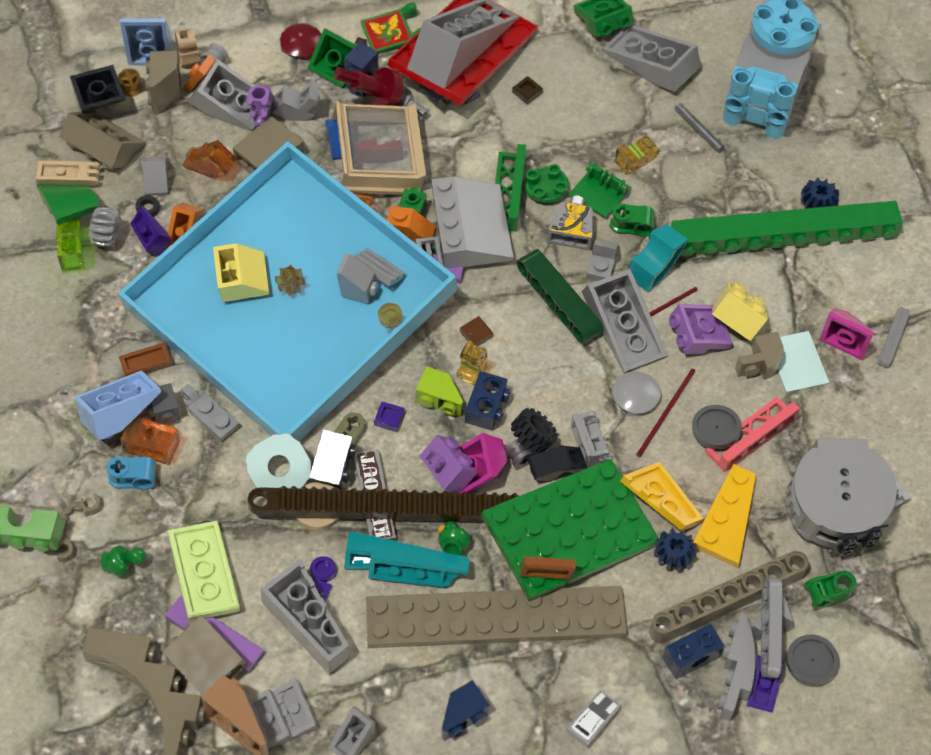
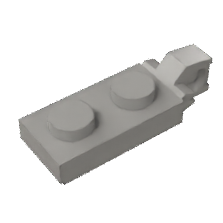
[181,384,240,442]

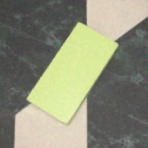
[168,520,240,622]

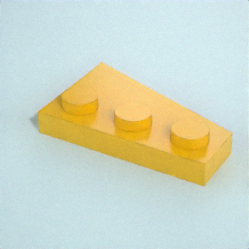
[620,462,703,530]

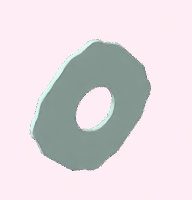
[246,433,312,488]

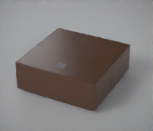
[460,316,493,348]

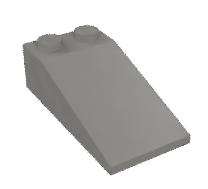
[603,24,701,92]
[581,269,667,373]

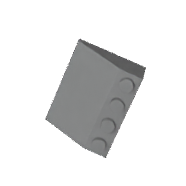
[431,176,514,268]

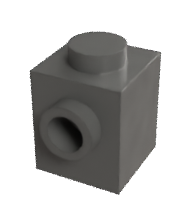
[147,383,181,426]

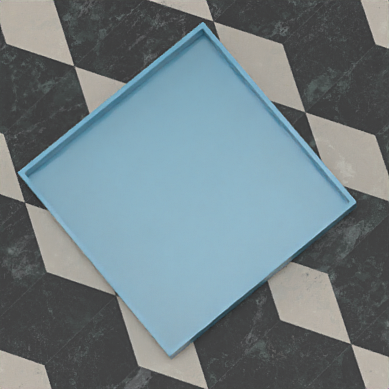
[118,141,457,442]

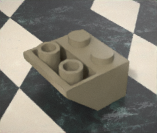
[145,51,182,115]

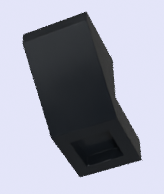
[527,446,587,481]

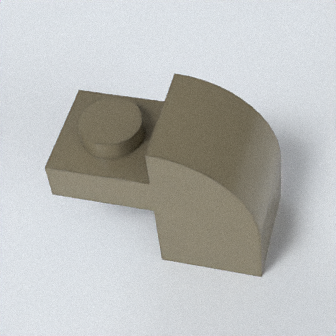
[735,332,784,380]

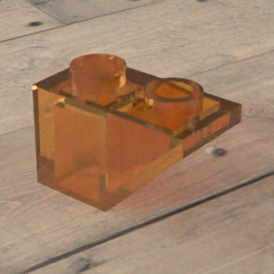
[182,140,237,179]

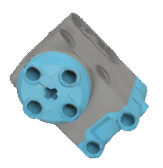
[723,0,822,139]

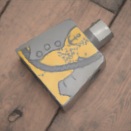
[547,196,592,251]

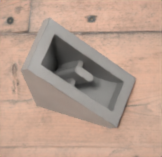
[142,156,168,196]
[328,706,375,755]

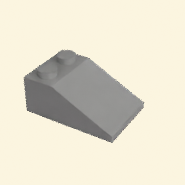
[188,59,255,131]

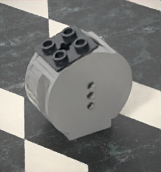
[785,438,897,556]

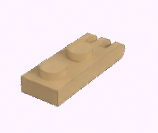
[36,160,101,186]

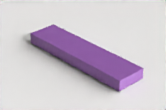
[165,596,264,674]

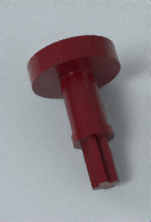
[333,67,403,106]

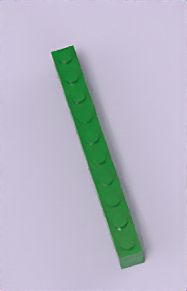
[671,200,903,257]

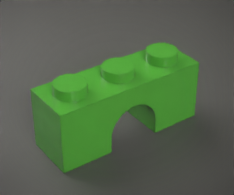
[0,506,66,552]

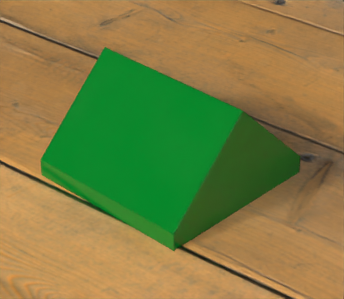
[307,28,357,88]

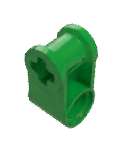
[609,204,654,236]
[804,570,856,610]

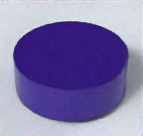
[310,556,336,583]

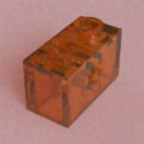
[120,416,180,465]

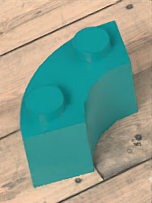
[629,224,688,292]

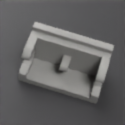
[571,411,612,467]

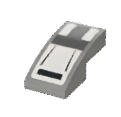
[566,690,621,747]

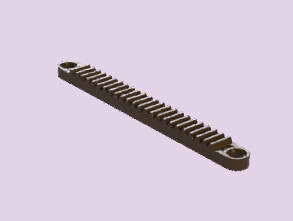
[248,486,520,522]

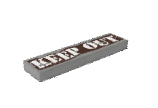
[354,450,396,541]

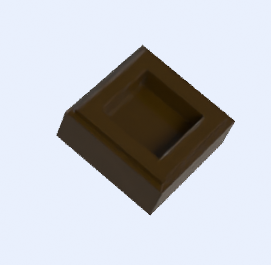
[512,76,543,105]

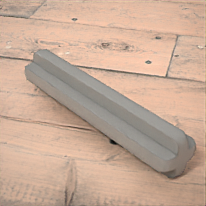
[877,307,910,368]

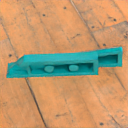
[344,532,470,588]

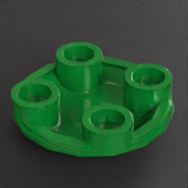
[524,164,569,203]

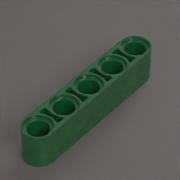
[516,249,603,344]

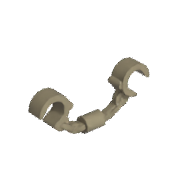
[55,494,102,562]

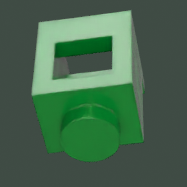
[398,187,427,216]

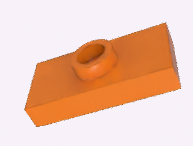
[183,55,215,91]

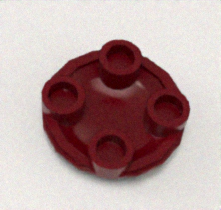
[280,23,321,60]

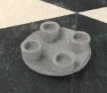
[612,371,661,416]

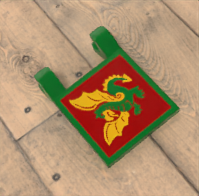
[360,2,421,54]

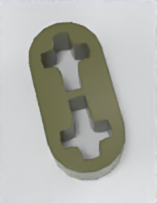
[334,412,365,444]

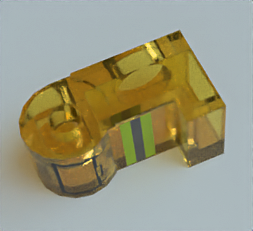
[615,136,660,175]
[456,341,488,386]

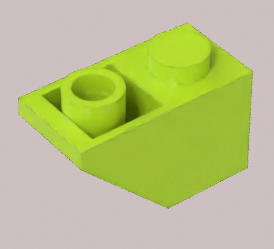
[415,366,463,417]

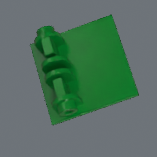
[568,163,631,218]

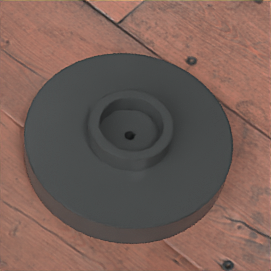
[692,405,741,449]
[786,634,839,686]

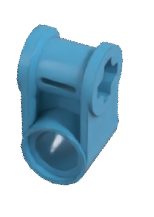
[106,457,156,490]

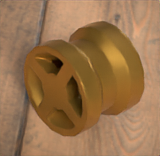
[118,68,142,97]

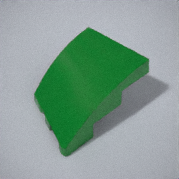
[37,185,101,225]

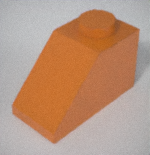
[164,202,204,251]
[387,205,436,246]

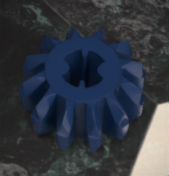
[800,177,840,209]
[654,528,697,572]

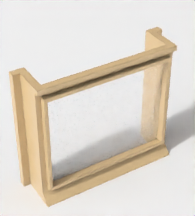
[331,101,426,195]

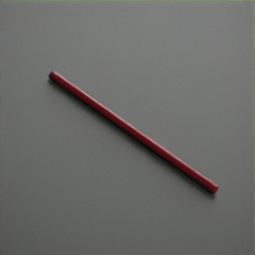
[604,287,698,341]
[636,368,695,457]

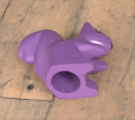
[247,85,273,127]

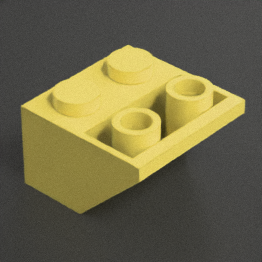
[213,243,270,302]
[712,281,768,341]

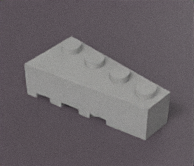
[261,558,349,674]

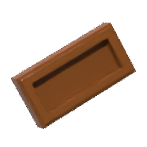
[119,342,173,377]
[520,556,576,579]

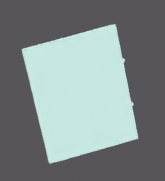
[778,331,829,393]

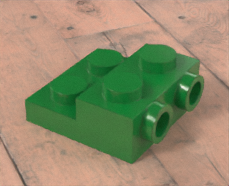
[573,0,633,37]

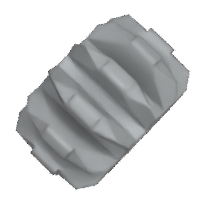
[89,207,120,247]

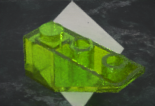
[56,217,85,272]

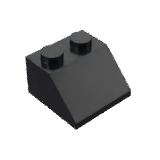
[70,65,126,113]

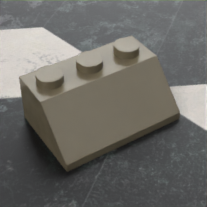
[59,112,146,170]

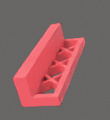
[705,397,800,473]

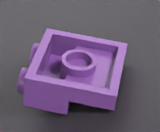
[669,304,733,354]

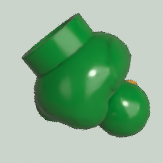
[438,521,471,555]
[101,545,146,577]

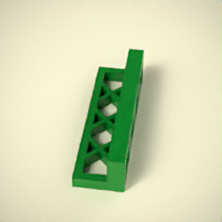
[495,144,526,232]

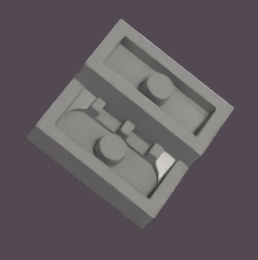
[248,679,319,749]

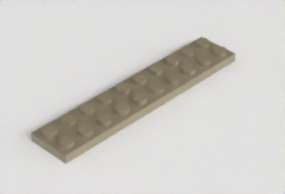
[366,586,627,648]

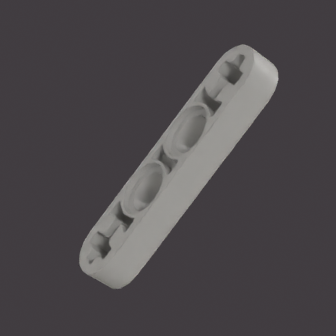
[761,577,782,678]

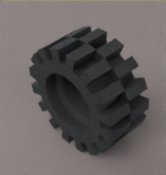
[511,408,558,453]

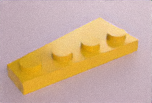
[693,464,756,568]

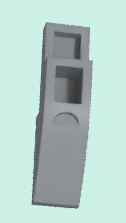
[718,613,755,721]

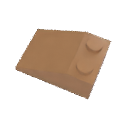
[201,674,269,755]

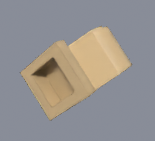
[175,28,200,68]

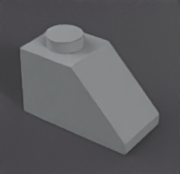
[337,253,378,304]

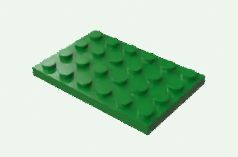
[481,459,658,601]

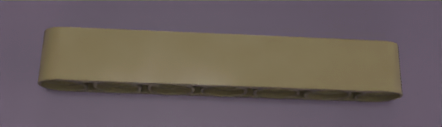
[649,551,809,643]

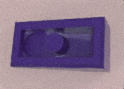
[130,206,171,255]
[746,655,784,713]

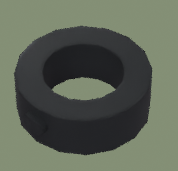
[135,195,159,217]

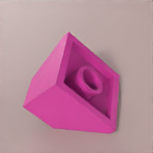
[819,307,874,361]
[459,433,507,494]

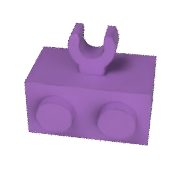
[419,435,478,494]

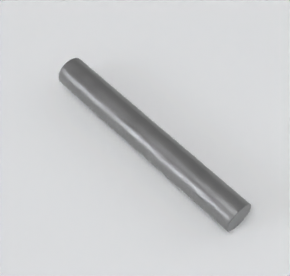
[675,103,725,153]

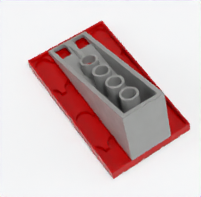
[387,0,538,106]

